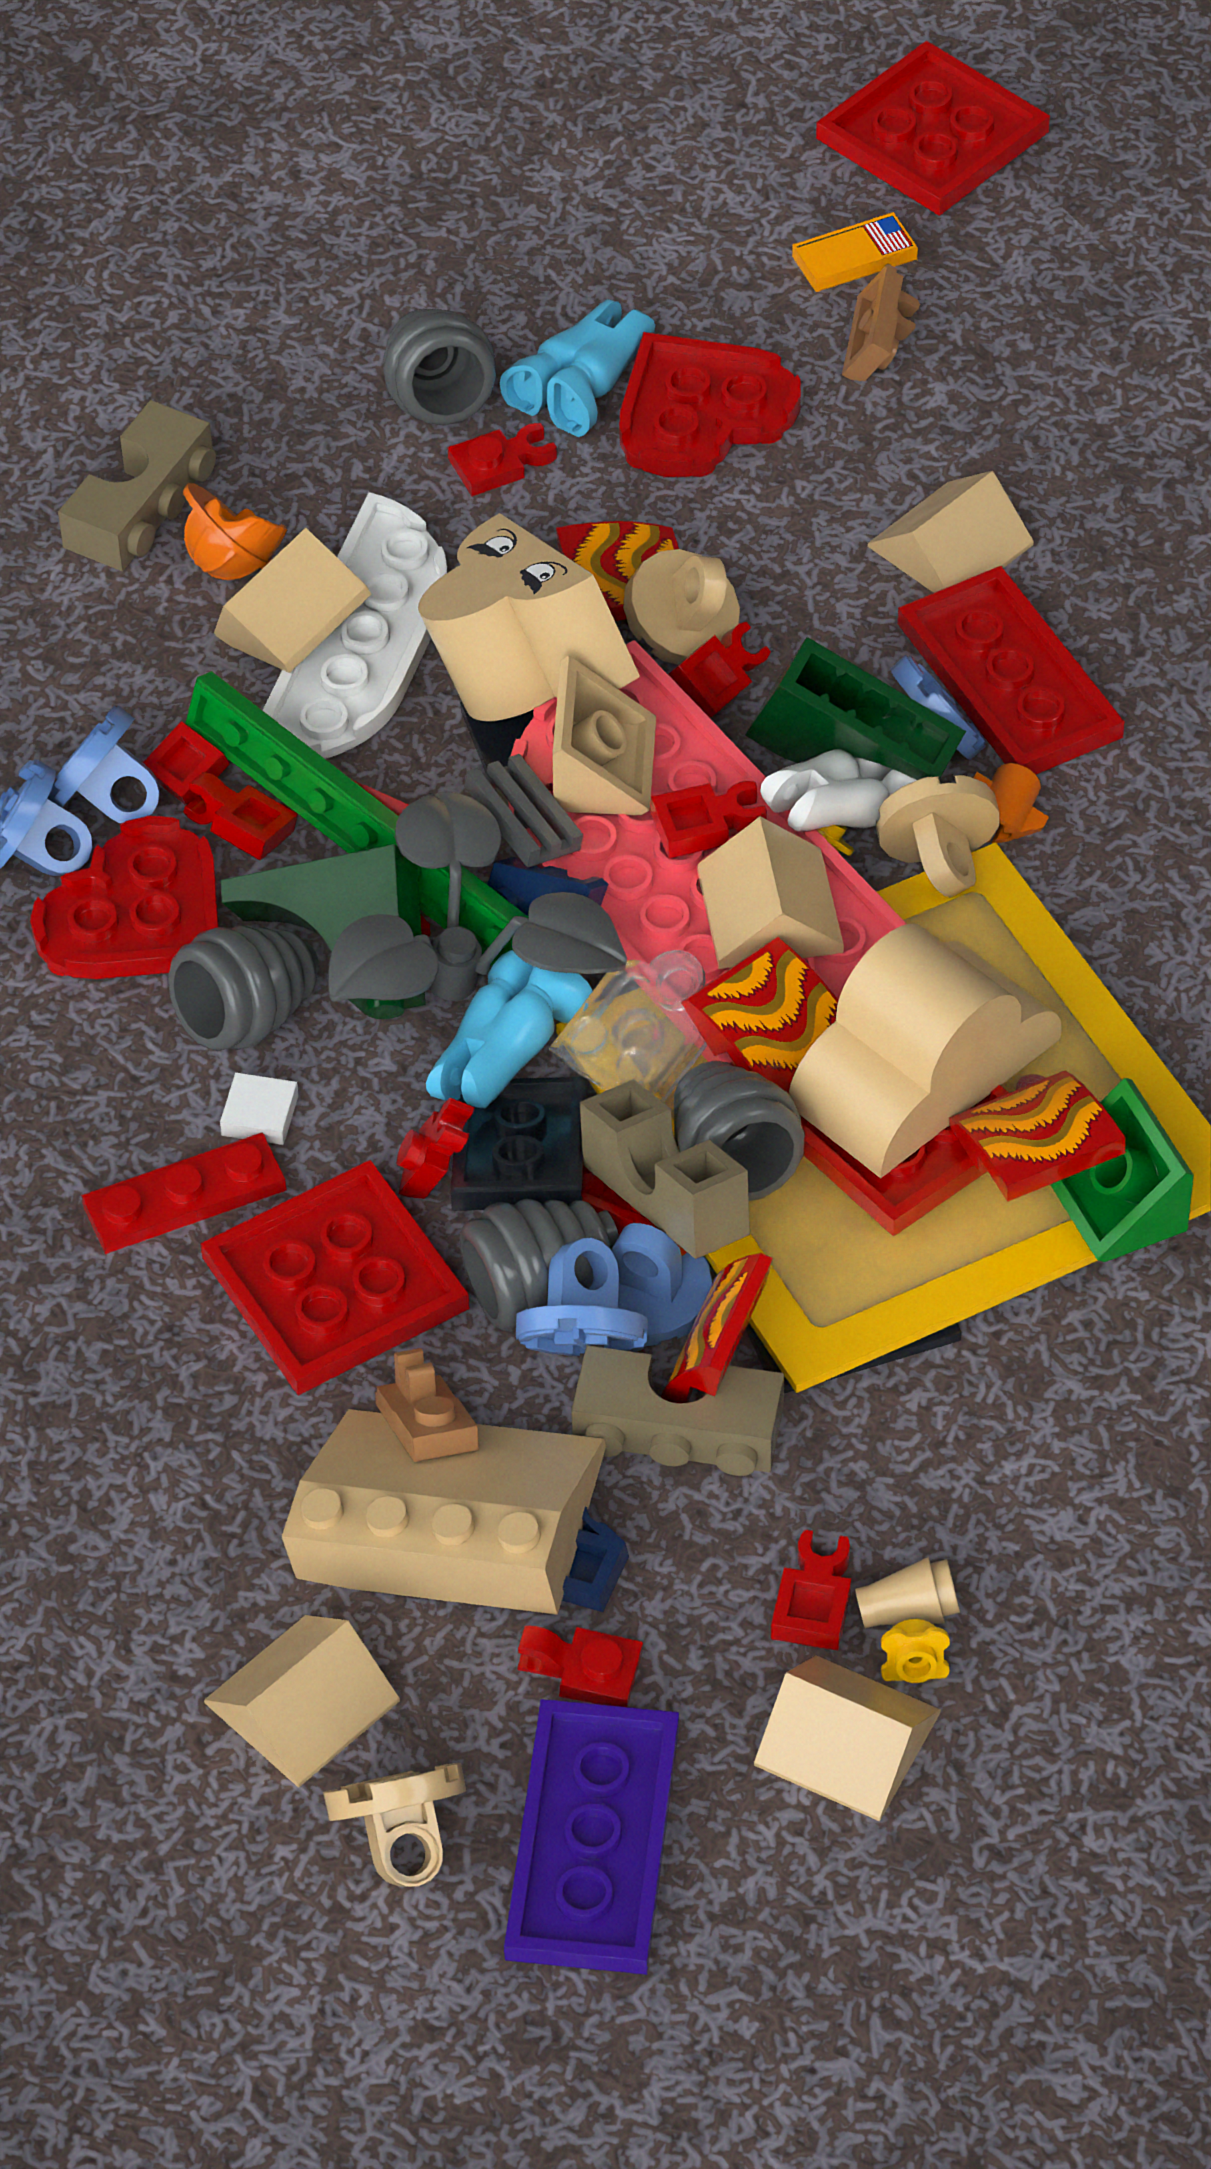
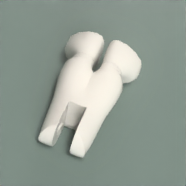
[760,749,917,831]

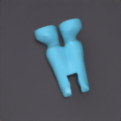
[500,299,655,437]
[426,950,596,1109]

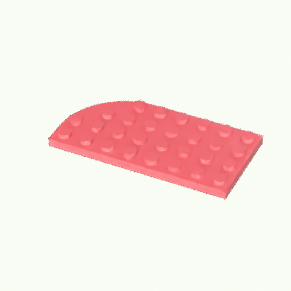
[508,640,906,1066]

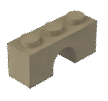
[58,400,216,572]
[580,1079,750,1259]
[571,1345,784,1476]

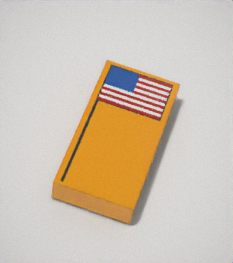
[792,212,918,292]

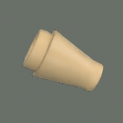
[855,1557,960,1629]

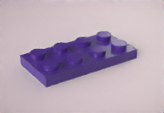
[504,1699,679,1975]

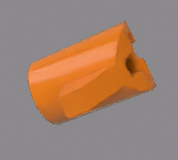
[972,763,1049,843]

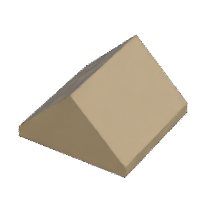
[868,471,1034,593]
[214,528,371,673]
[553,655,656,815]
[697,816,844,969]
[204,1615,400,1788]
[754,1655,941,1821]

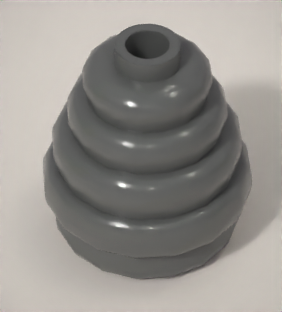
[383,309,496,426]
[168,925,319,1051]
[674,1061,805,1201]
[459,1199,619,1331]

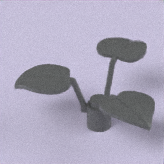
[328,792,627,1002]

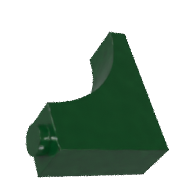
[745,637,966,780]
[221,844,426,1019]

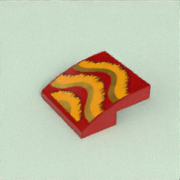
[556,521,679,621]
[681,937,839,1091]
[949,1070,1125,1202]
[661,1253,773,1403]

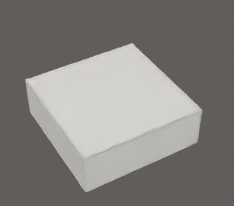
[220,1073,299,1145]

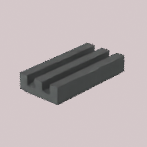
[464,754,583,868]

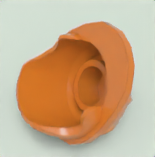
[183,483,288,580]

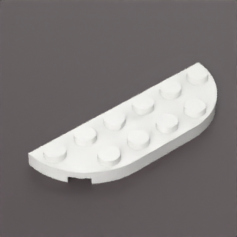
[263,492,447,759]

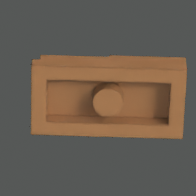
[842,263,920,381]
[375,1348,479,1462]

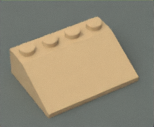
[282,1409,606,1615]

